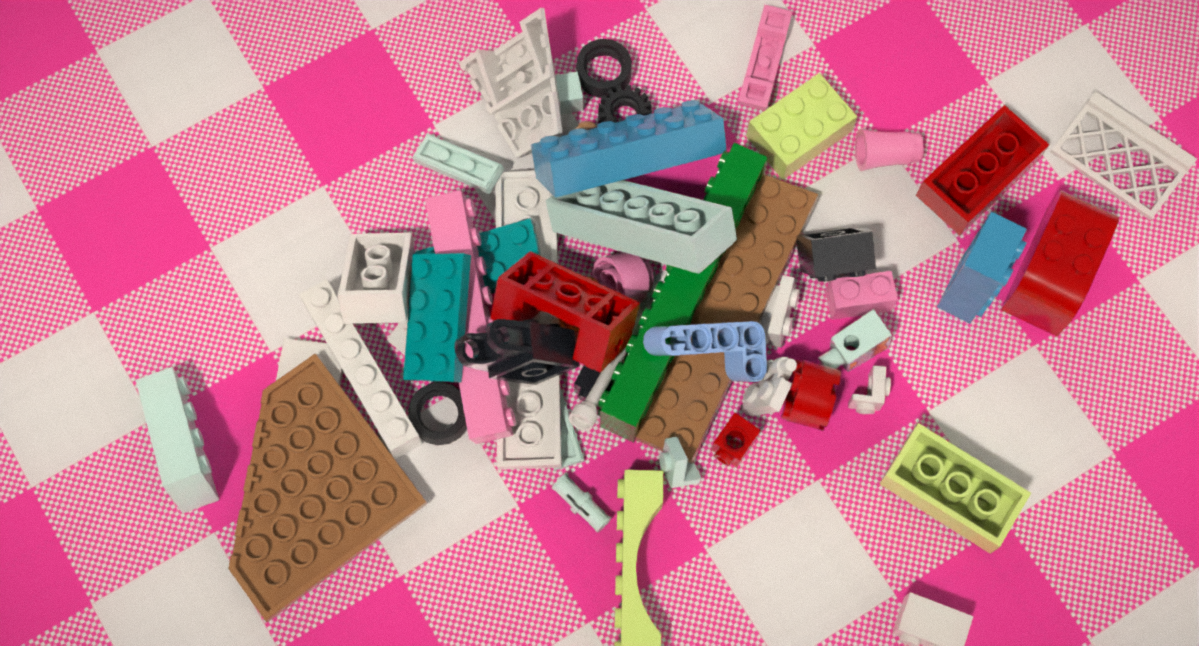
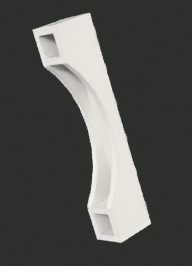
[299,279,422,460]

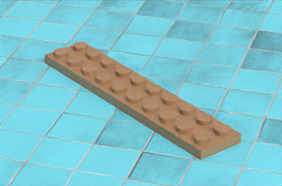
[635,174,818,464]

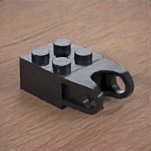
[454,319,580,385]

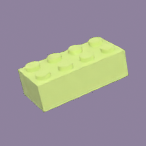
[879,423,1031,554]

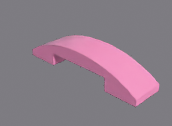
[738,4,793,110]

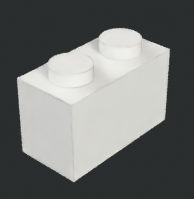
[892,592,973,646]

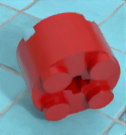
[781,359,841,431]

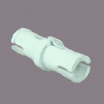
[552,474,612,533]

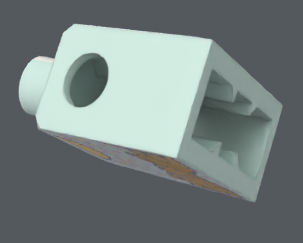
[818,309,892,372]

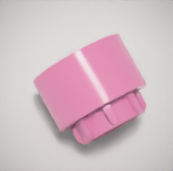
[592,252,654,302]

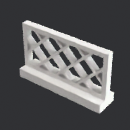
[1050,91,1197,220]

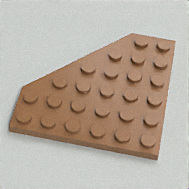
[228,354,427,622]

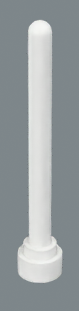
[568,309,644,431]

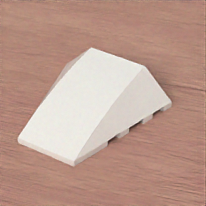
[459,8,563,158]

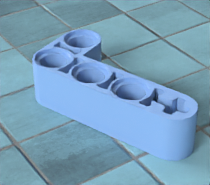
[643,321,767,382]

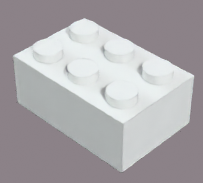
[338,233,415,324]

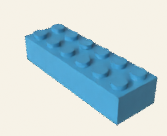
[531,100,727,198]

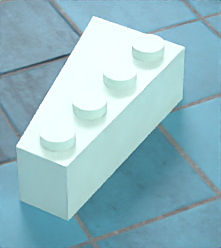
[136,367,219,513]

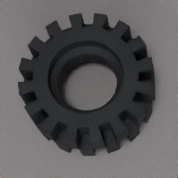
[598,85,652,123]

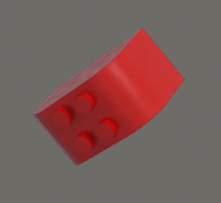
[1001,190,1119,336]

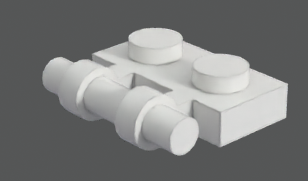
[741,357,797,416]

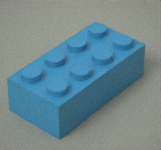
[937,212,1027,324]

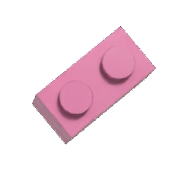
[825,271,898,320]

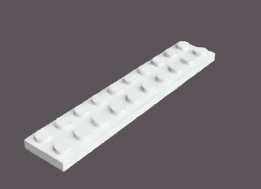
[495,170,562,470]

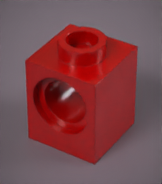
[711,413,761,468]

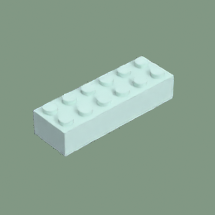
[545,180,737,274]

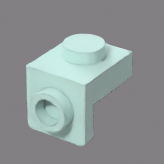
[659,437,701,488]

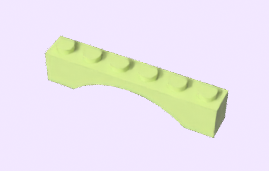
[614,470,663,646]

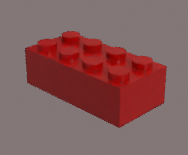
[916,105,1050,236]

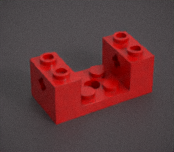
[490,251,640,373]

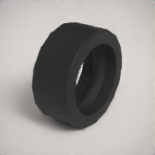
[576,39,632,98]
[408,382,467,446]

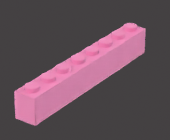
[425,190,516,444]

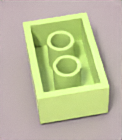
[746,73,857,180]

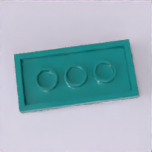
[415,218,541,294]
[403,253,471,382]

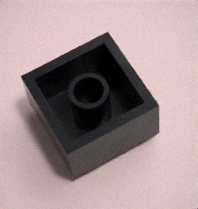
[796,227,876,282]

